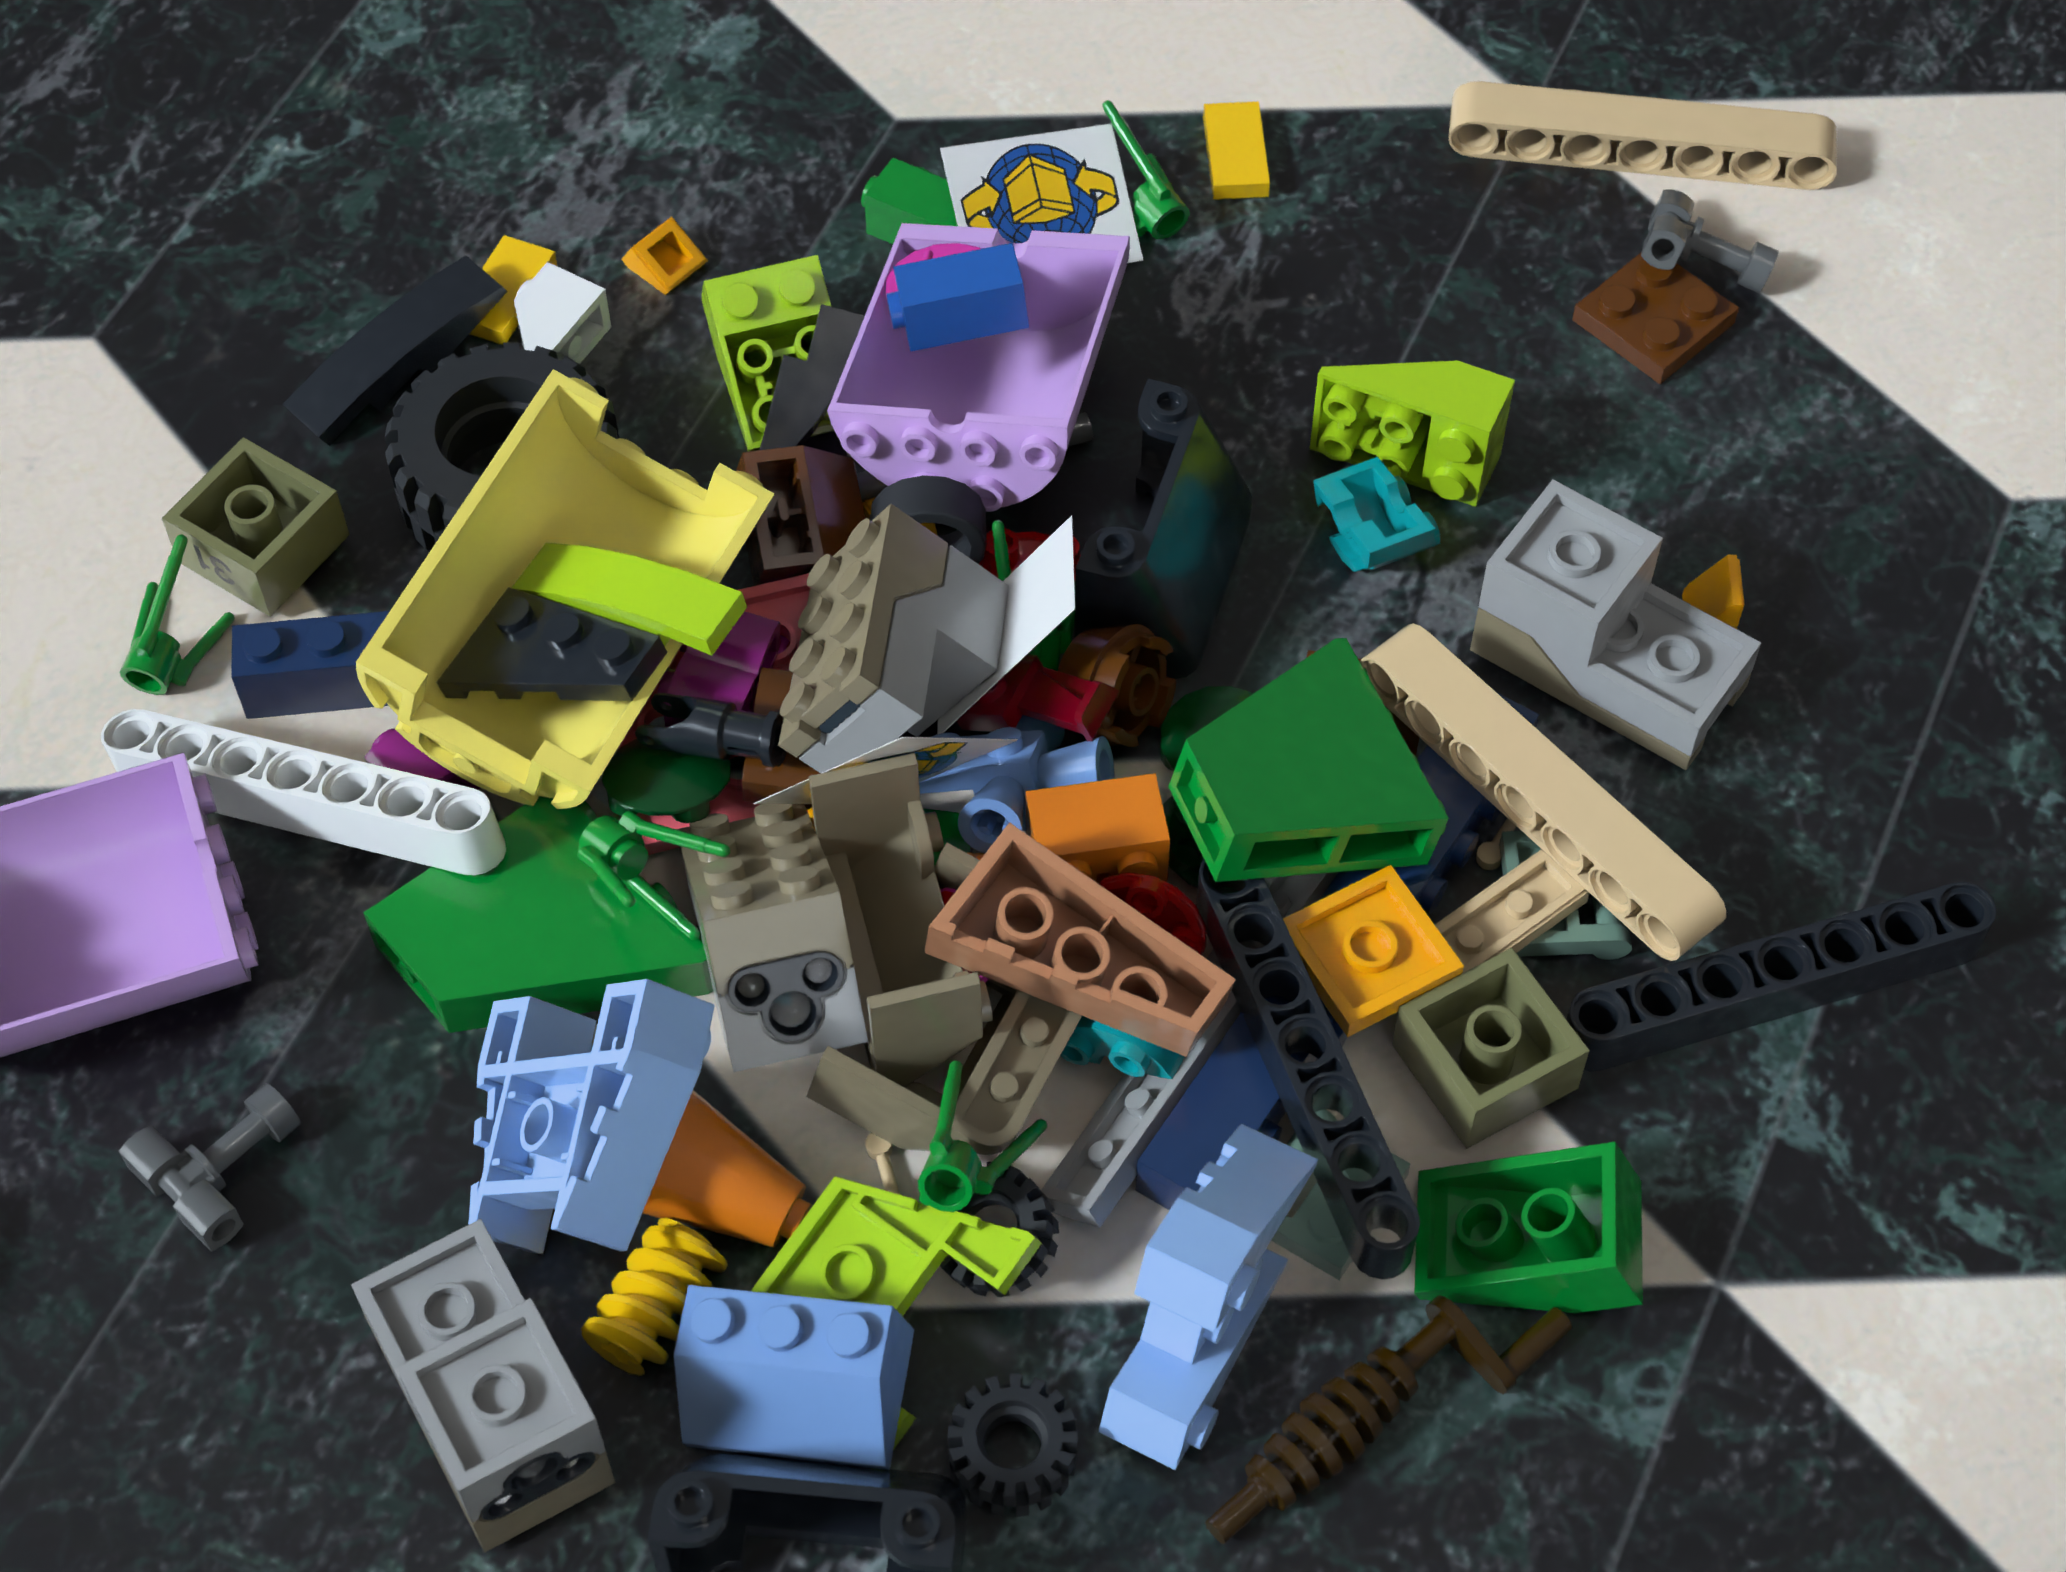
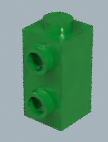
[861,158,958,244]

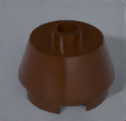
[1058,624,1176,747]

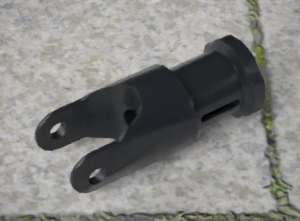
[635,693,787,767]

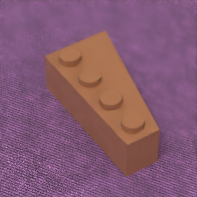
[924,822,1236,1057]

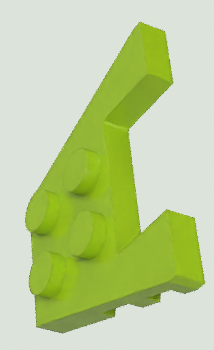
[752,1176,1042,1450]

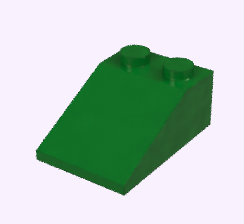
[1414,1142,1643,1313]

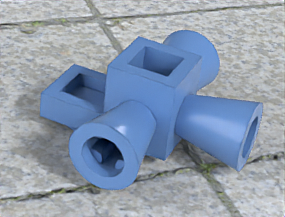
[919,715,1115,853]

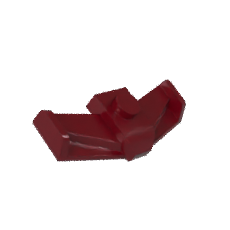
[956,655,1119,741]

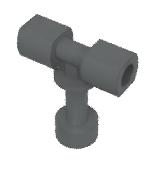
[1641,189,1779,293]
[119,1083,301,1251]

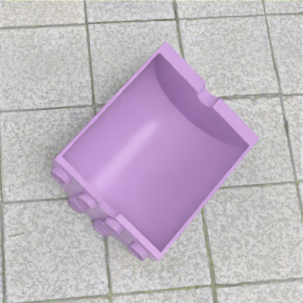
[827,223,1130,512]
[0,753,259,1058]

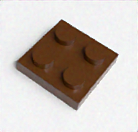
[1572,252,1739,384]

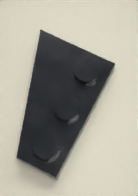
[436,587,667,701]

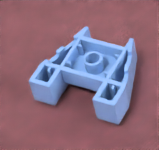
[469,979,715,1254]
[1099,1124,1318,1470]

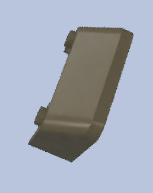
[809,753,993,1088]
[806,843,1082,1155]

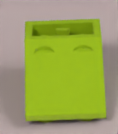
[701,255,834,452]
[1310,360,1515,507]

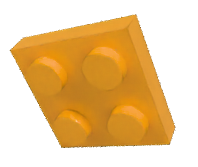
[1283,865,1464,1038]

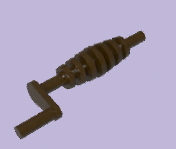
[1205,1295,1572,1544]

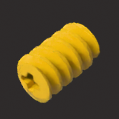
[581,1218,728,1376]

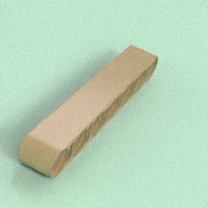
[1449,81,1837,190]
[1360,624,1727,961]

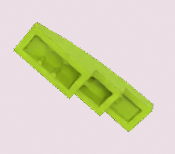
[512,543,747,656]

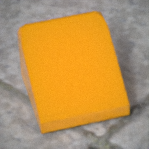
[621,216,708,295]
[1682,555,1745,629]

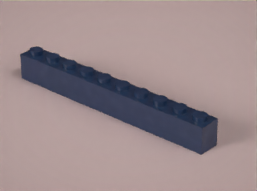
[1135,692,1540,1210]

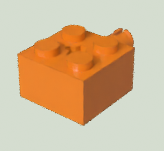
[966,773,1170,883]

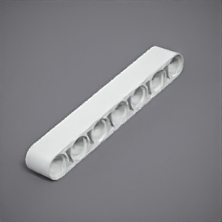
[101,709,506,875]

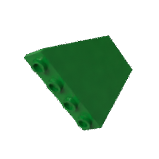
[1168,638,1449,882]
[363,796,713,1033]

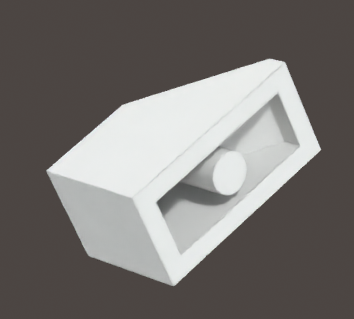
[514,262,611,364]

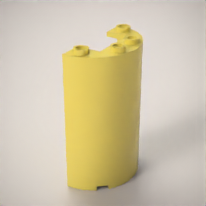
[356,369,774,809]

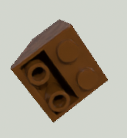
[736,445,865,586]

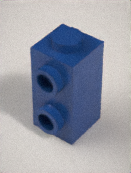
[886,243,1029,352]

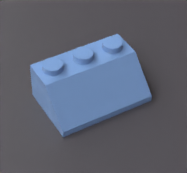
[674,1285,915,1470]

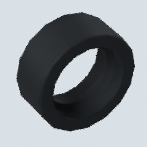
[870,475,987,564]

